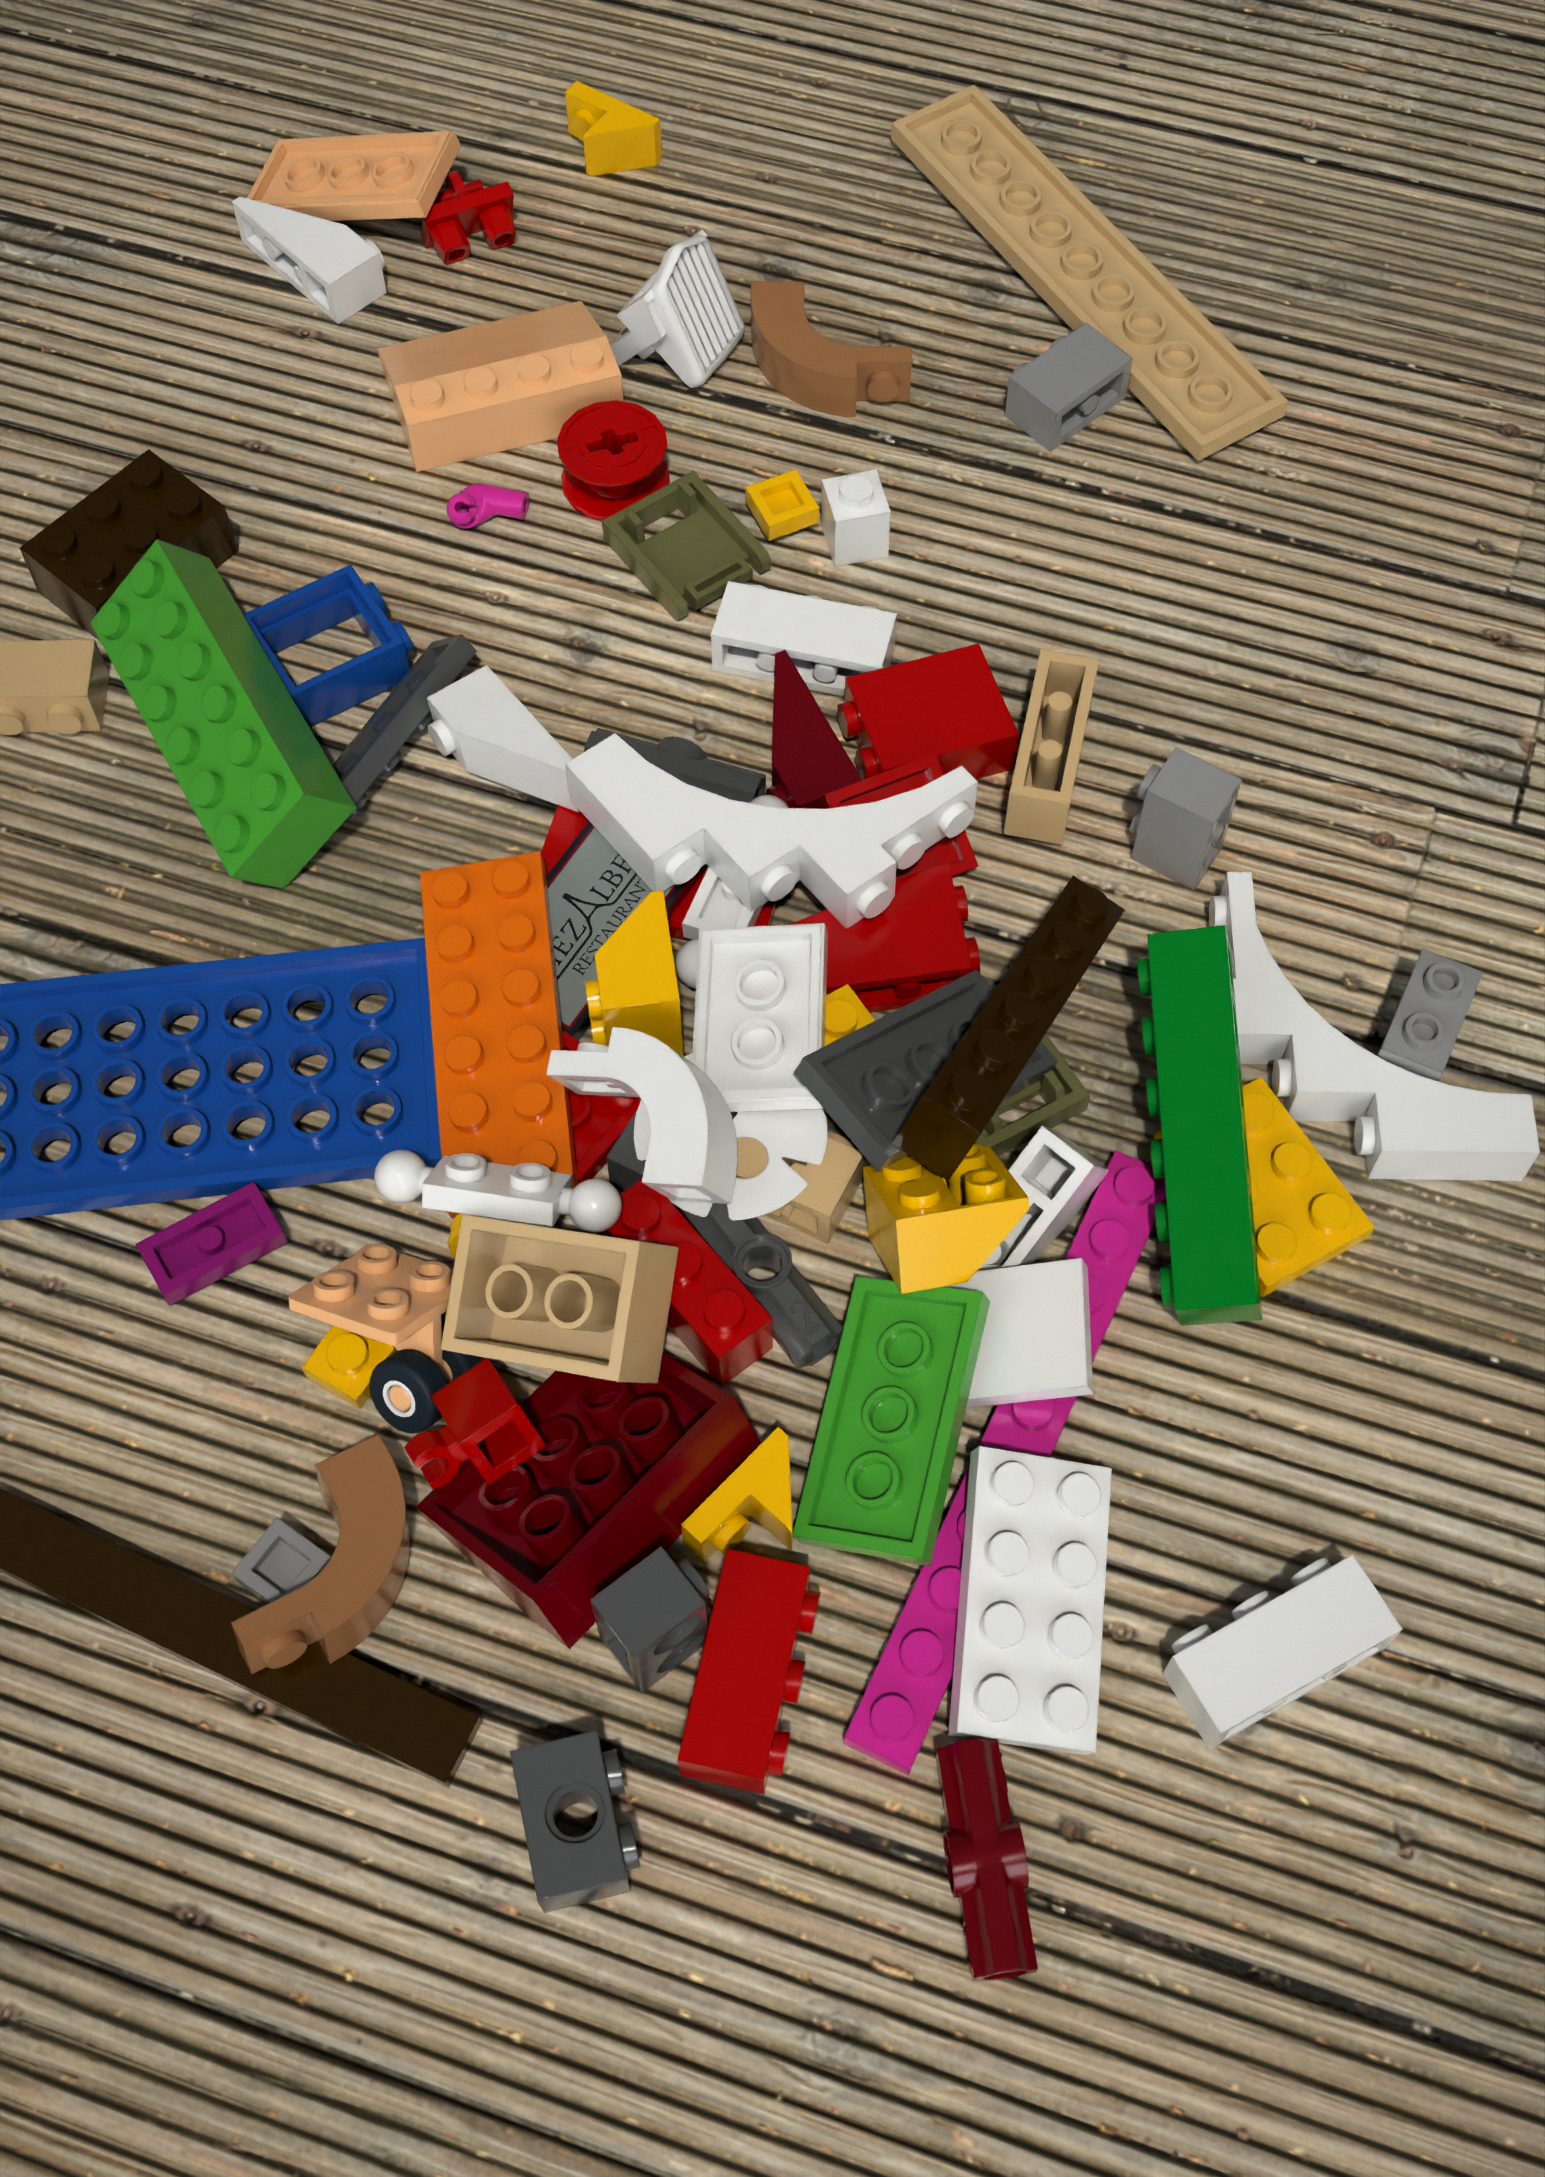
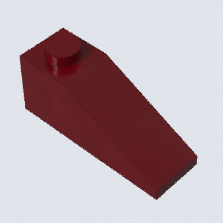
[766,650,862,809]

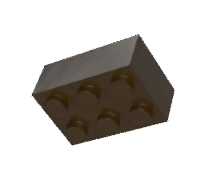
[20,449,238,641]

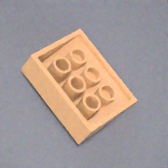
[377,301,624,472]

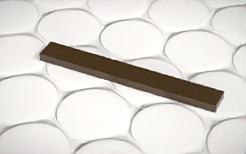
[0,1489,482,1788]

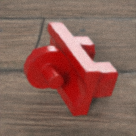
[420,170,515,265]

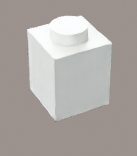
[821,469,891,567]

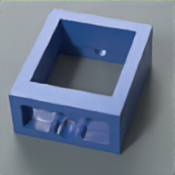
[243,564,413,727]

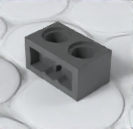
[590,1546,711,1693]

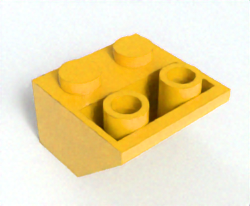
[863,1144,1029,1294]

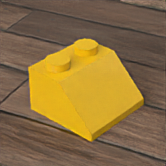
[585,890,684,1057]

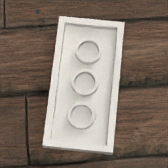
[948,1446,1112,1755]

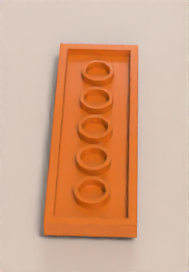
[420,851,578,1219]

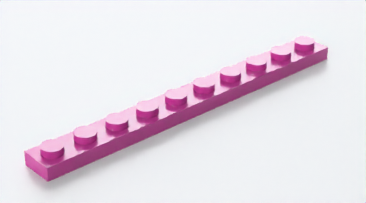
[843,1150,1166,1776]

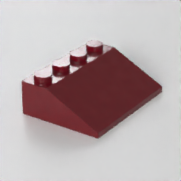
[416,1353,761,1649]

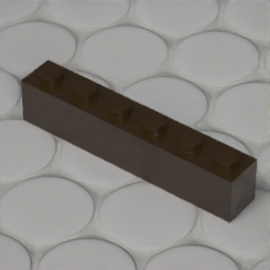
[892,876,1125,1181]

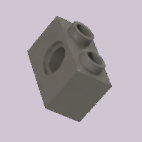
[510,1730,641,1913]

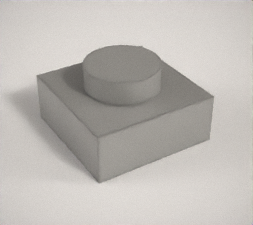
[231,1518,331,1604]

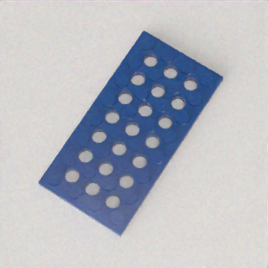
[0,938,441,1220]

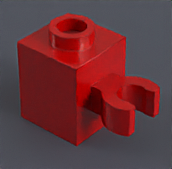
[404,1358,547,1489]

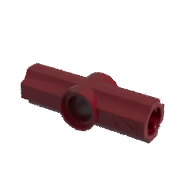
[935,1738,1038,1982]

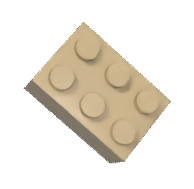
[440,1214,679,1383]

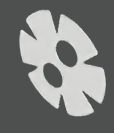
[634,1053,827,1221]

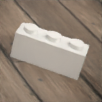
[711,581,897,697]
[1163,1555,1403,1749]

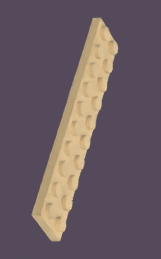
[891,84,1288,461]

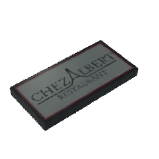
[546,821,708,1040]

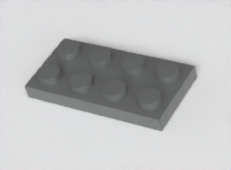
[794,969,1058,1172]

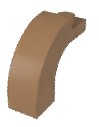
[751,281,912,417]
[231,1433,410,1674]

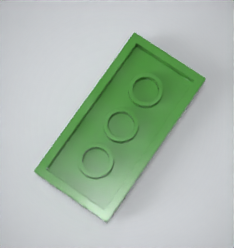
[793,1276,990,1566]

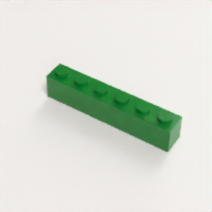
[1138,925,1263,1326]

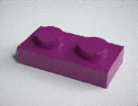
[135,1182,288,1306]

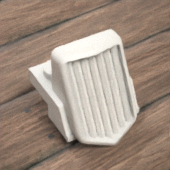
[610,229,745,388]

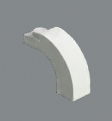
[546,1027,738,1204]

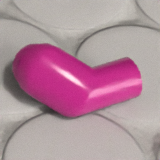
[447,483,529,528]

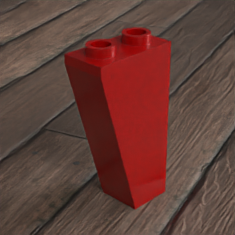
[789,863,980,1013]

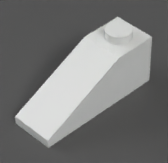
[232,196,387,324]
[427,665,580,812]
[977,1126,1109,1271]

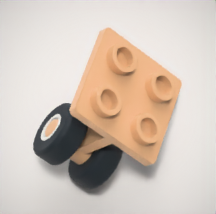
[288,1244,484,1433]

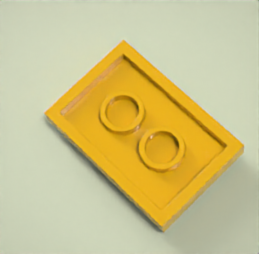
[1154,1077,1375,1298]

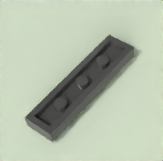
[332,634,477,820]

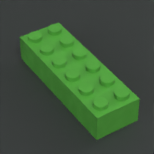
[90,539,357,889]

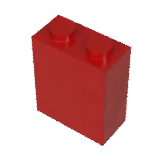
[837,643,1019,780]

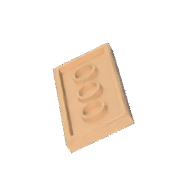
[247,131,461,221]

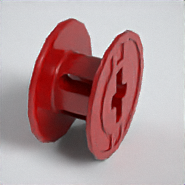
[557,400,670,521]

